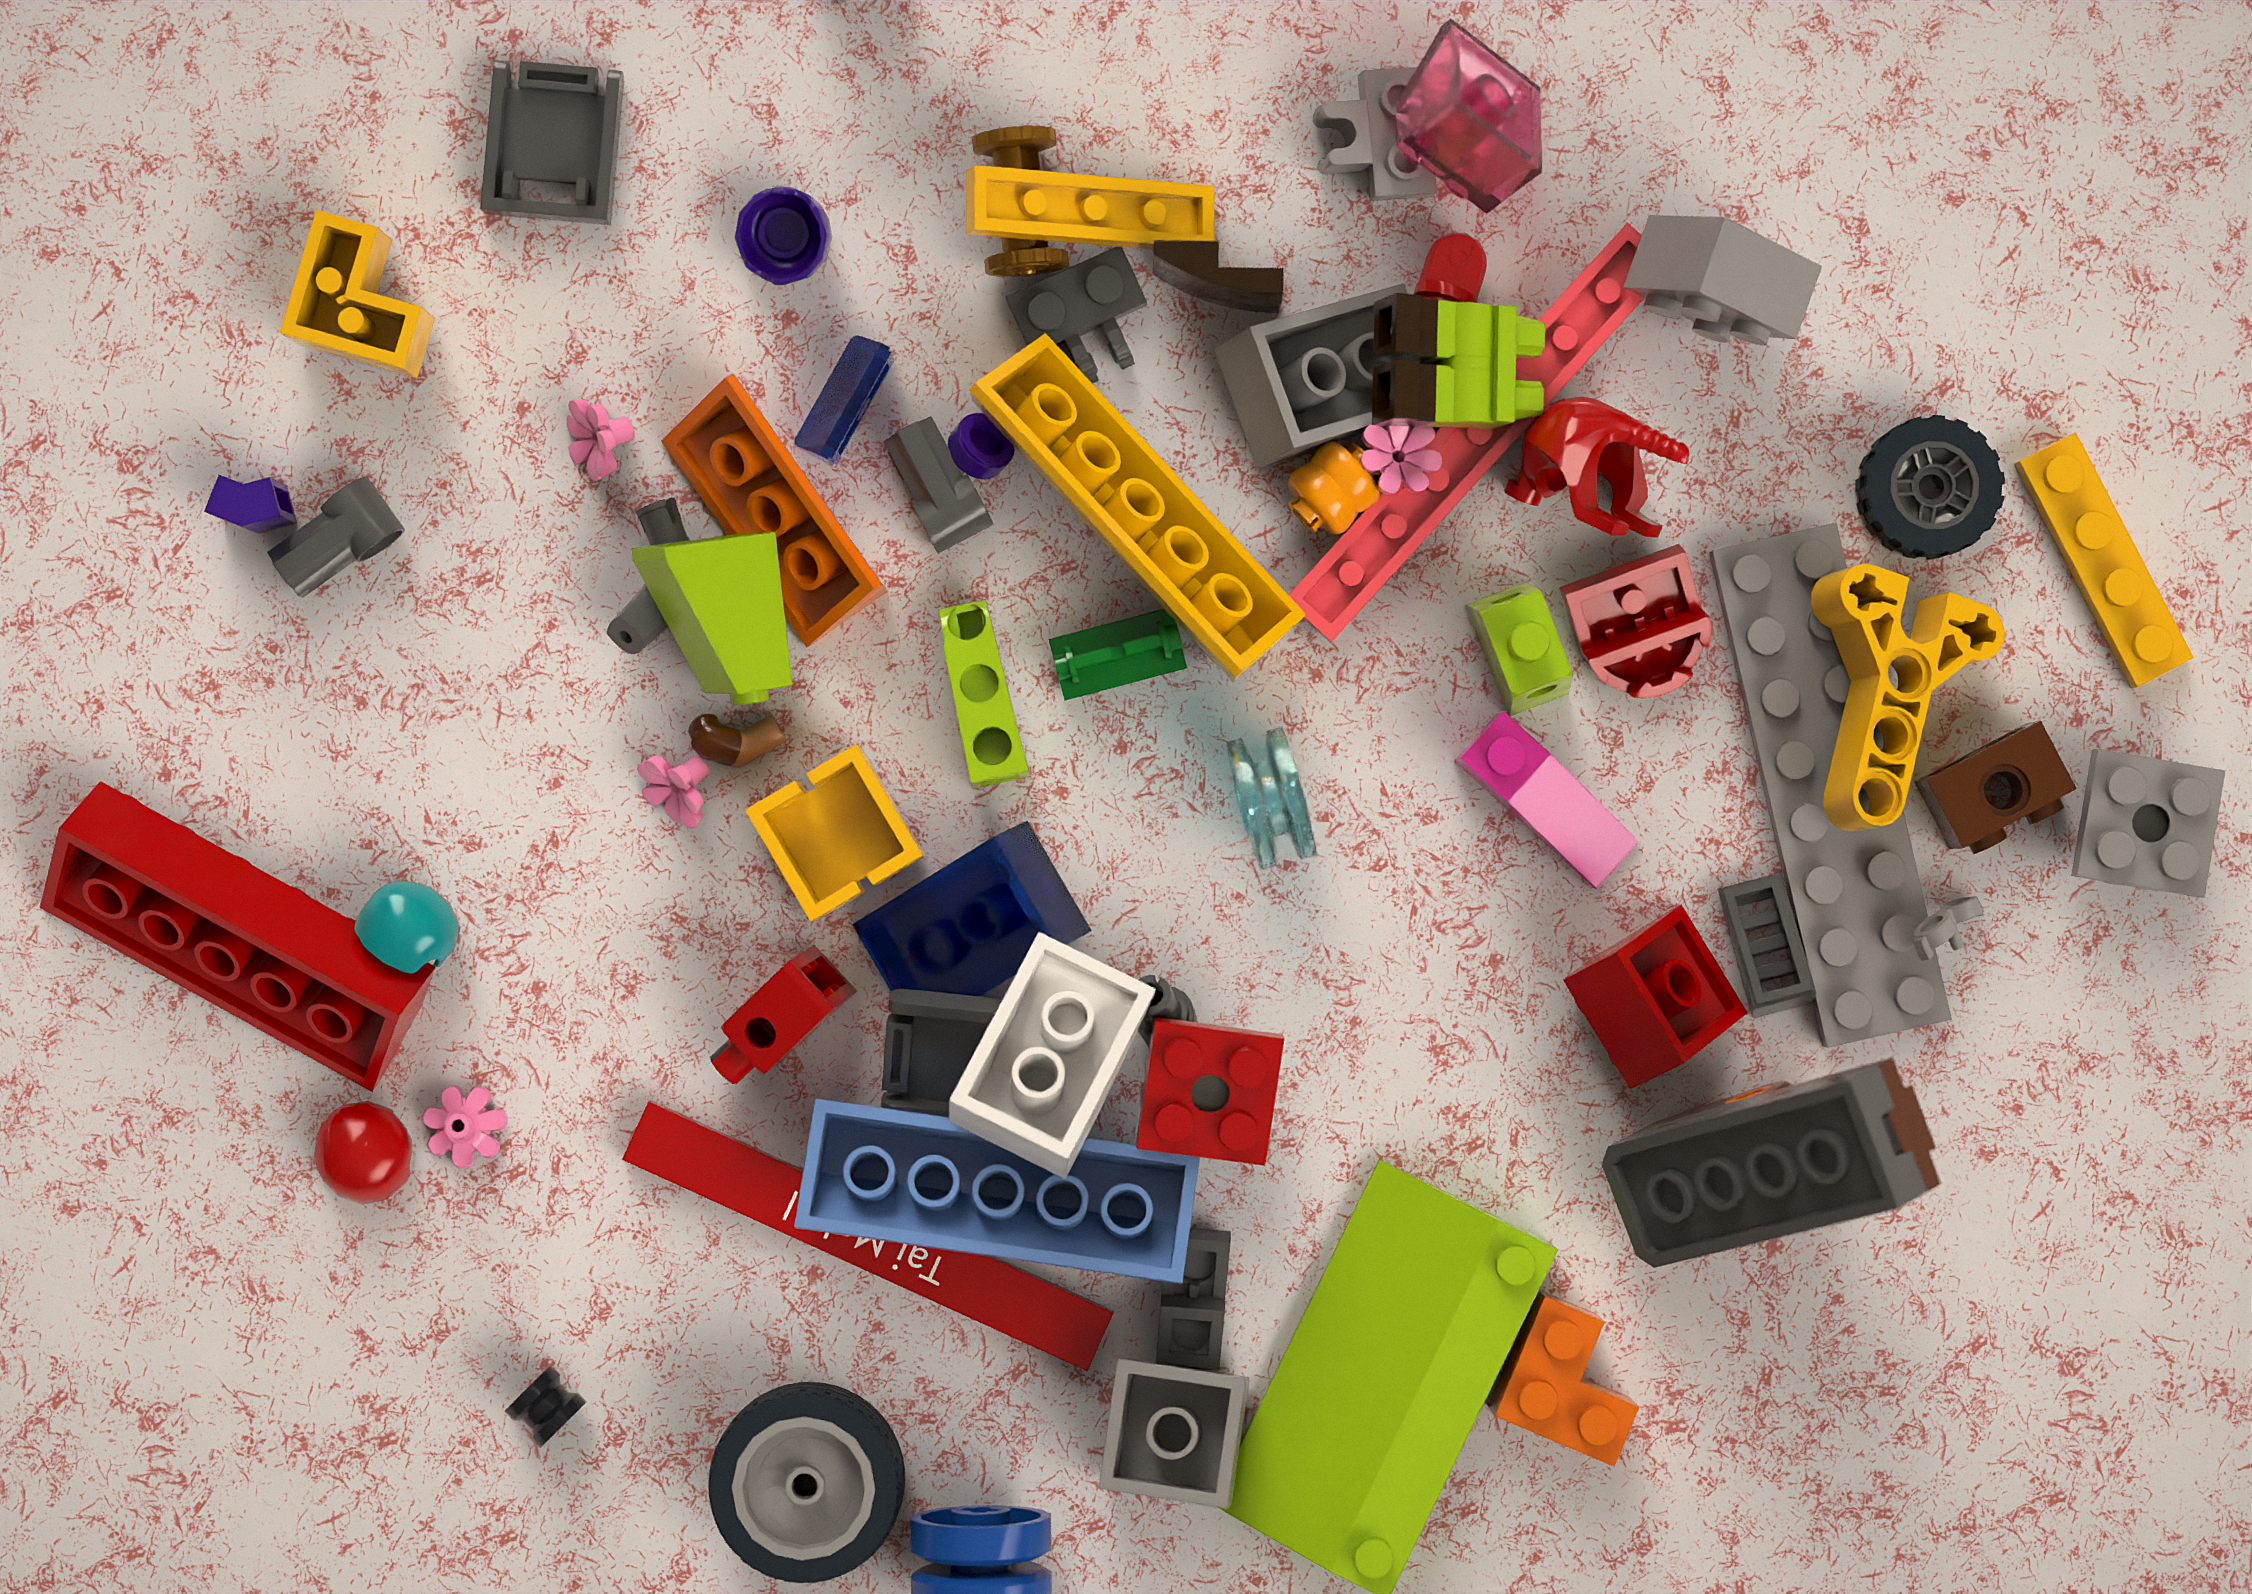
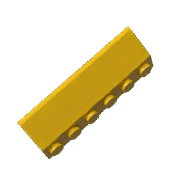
[969,333,1306,683]

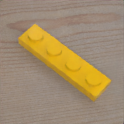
[966,165,1215,249]
[2014,432,2194,688]

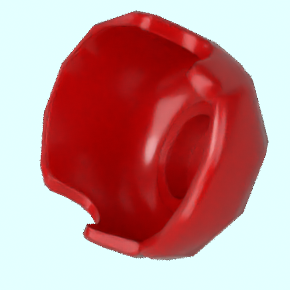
[314,1101,412,1205]

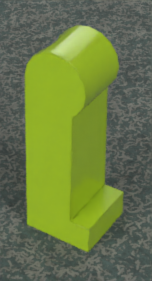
[939,599,1031,789]

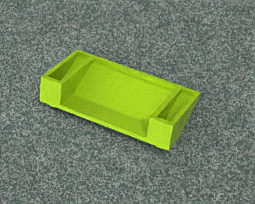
[1217,1159,1558,1594]

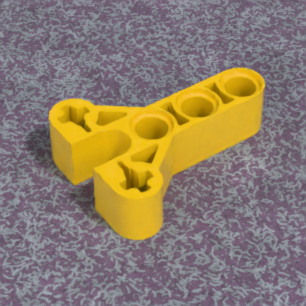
[1811,563,2005,831]

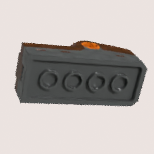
[1602,1057,1941,1268]

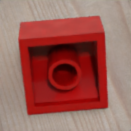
[1563,904,1748,1089]

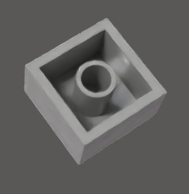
[1623,215,1822,345]
[1098,1358,1250,1509]

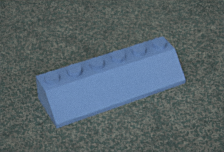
[794,1098,1200,1284]

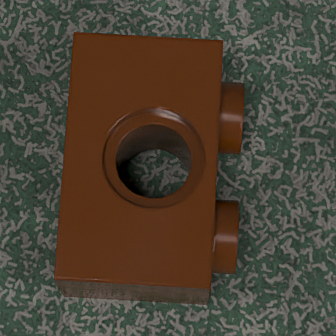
[1914,721,2077,854]

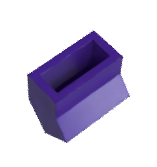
[204,475,297,534]

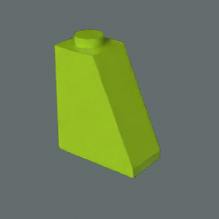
[631,532,793,705]

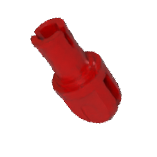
[1414,232,1487,365]

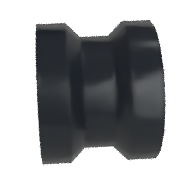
[504,1366,587,1448]

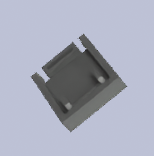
[480,60,624,225]
[881,989,1003,1118]

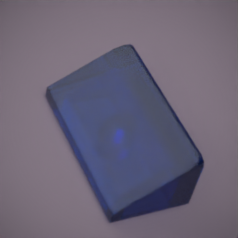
[794,335,895,466]

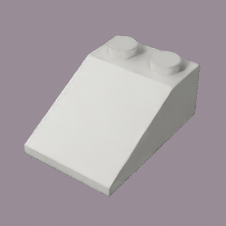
[949,932,1156,1179]

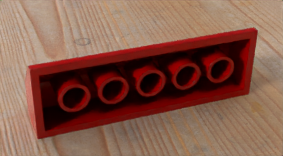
[40,781,436,1092]

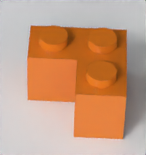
[1488,1290,1640,1467]

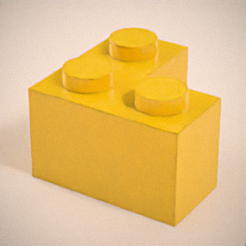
[280,209,435,379]

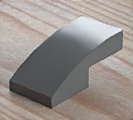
[1156,1228,1231,1369]

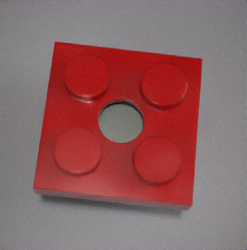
[1135,1017,1285,1166]

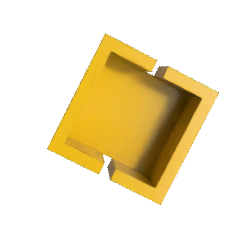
[745,744,926,922]

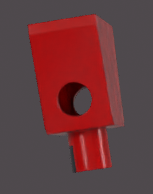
[710,945,857,1085]

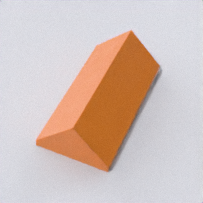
[661,374,888,647]

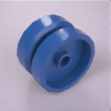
[910,1505,1052,1594]

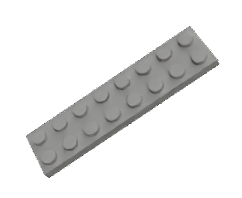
[1709,522,1952,1048]

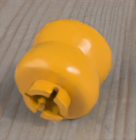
[1287,441,1380,535]

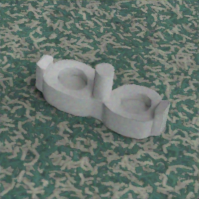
[1912,896,1984,961]

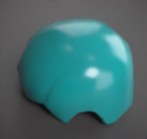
[354,881,460,974]

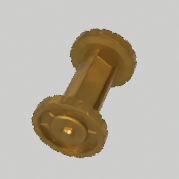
[972,125,1070,277]

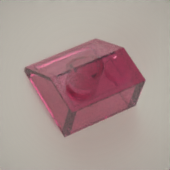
[1396,18,1542,214]

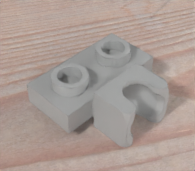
[1313,67,1437,201]

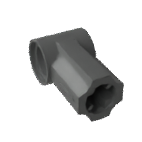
[884,416,994,554]
[267,477,405,598]

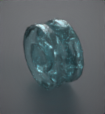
[1225,727,1317,870]

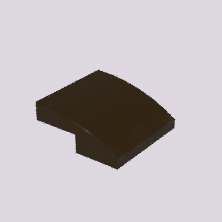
[1153,240,1284,313]

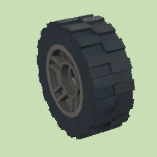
[1855,415,2005,560]

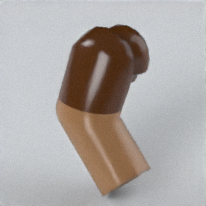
[688,714,787,768]

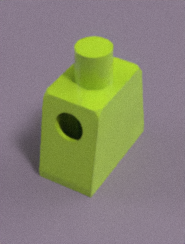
[1465,582,1573,717]

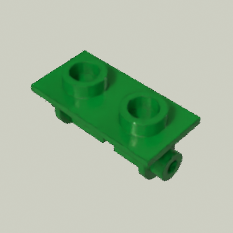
[1048,609,1187,701]

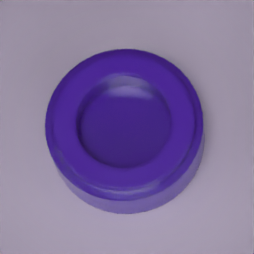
[948,413,1015,479]

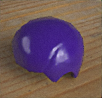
[734,186,832,285]

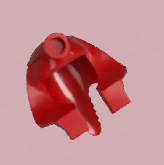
[1504,397,1689,538]

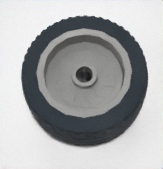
[708,1382,905,1583]

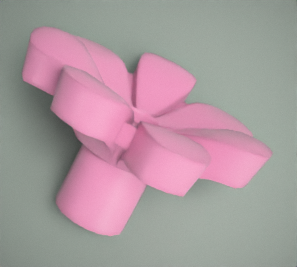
[566,399,634,481]
[1360,424,1442,495]
[637,755,709,828]
[423,1085,508,1169]

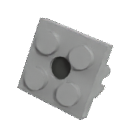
[2071,749,2226,898]

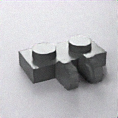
[1005,246,1147,384]

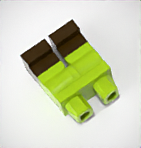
[1372,293,1545,429]

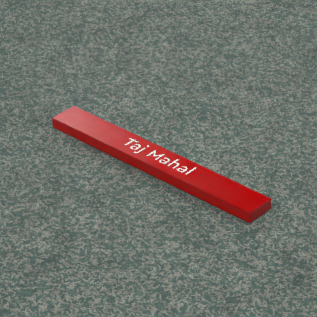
[622,1100,1114,1371]

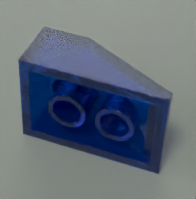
[852,821,1092,996]

